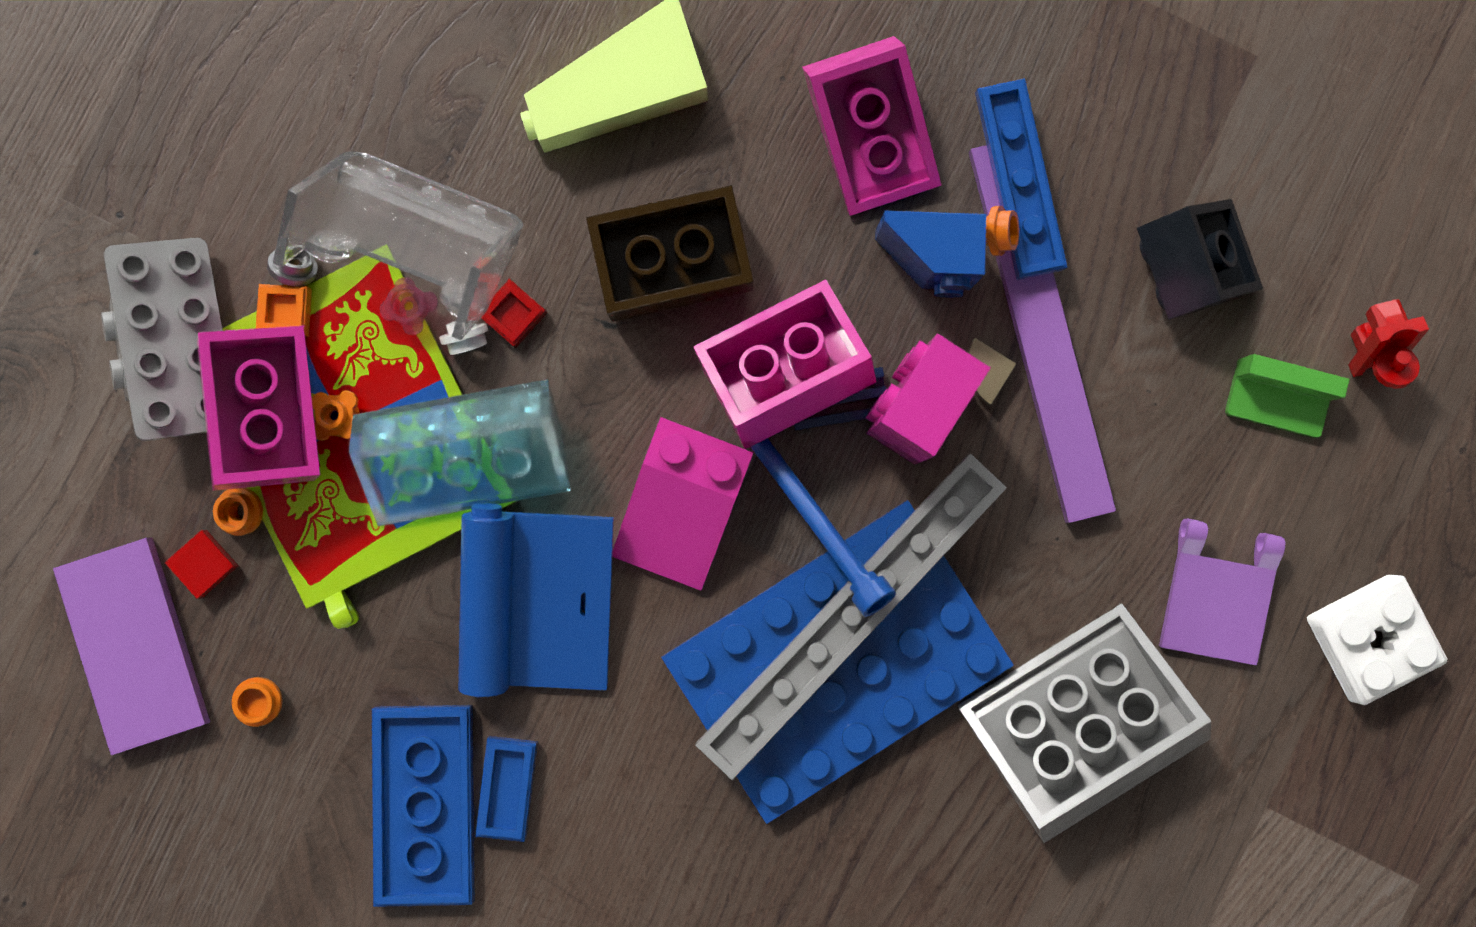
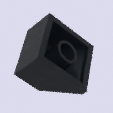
[1137,199,1263,320]

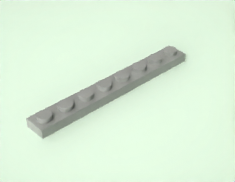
[696,454,1007,780]

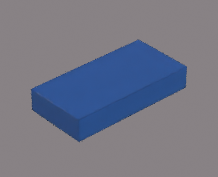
[475,736,538,842]

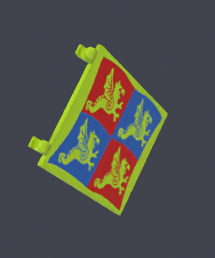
[222,245,517,629]

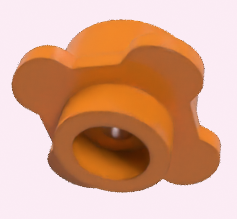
[312,390,360,441]

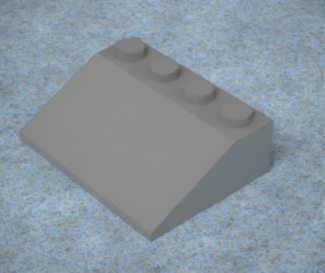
[957,603,1212,843]

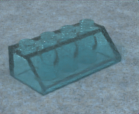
[349,379,571,526]

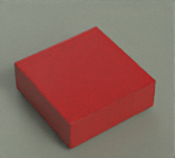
[477,279,548,348]
[165,530,239,599]

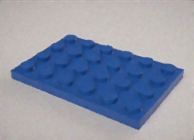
[661,500,1014,824]

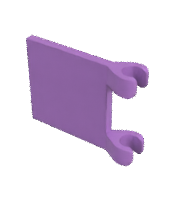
[1159,518,1286,665]

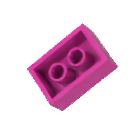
[693,279,876,449]
[197,326,320,491]
[866,334,991,465]

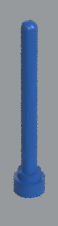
[751,438,896,617]

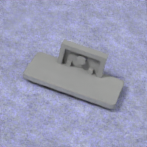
[101,238,223,441]

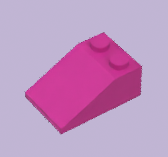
[802,36,942,216]
[613,417,754,591]

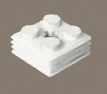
[1307,575,1447,705]

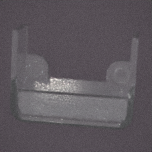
[273,151,523,340]

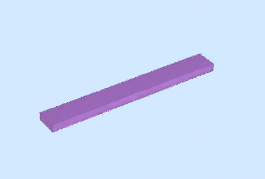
[969,145,1116,523]

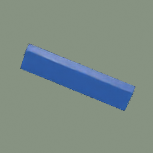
[975,78,1067,280]

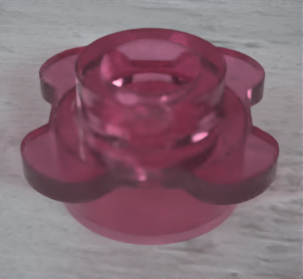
[380,277,438,335]

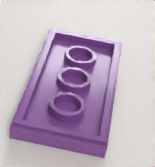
[53,538,210,755]

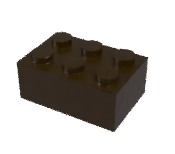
[586,185,754,322]

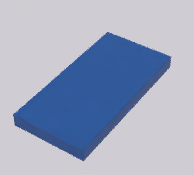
[372,705,475,907]

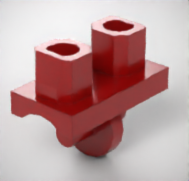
[1348,299,1429,389]

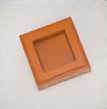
[256,284,312,337]

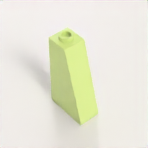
[520,0,708,153]

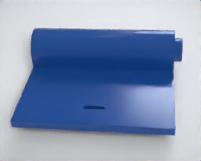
[458,503,614,697]

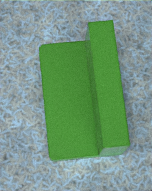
[1225,354,1350,438]

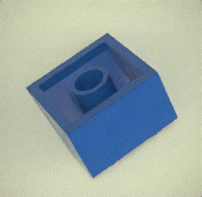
[875,211,986,298]

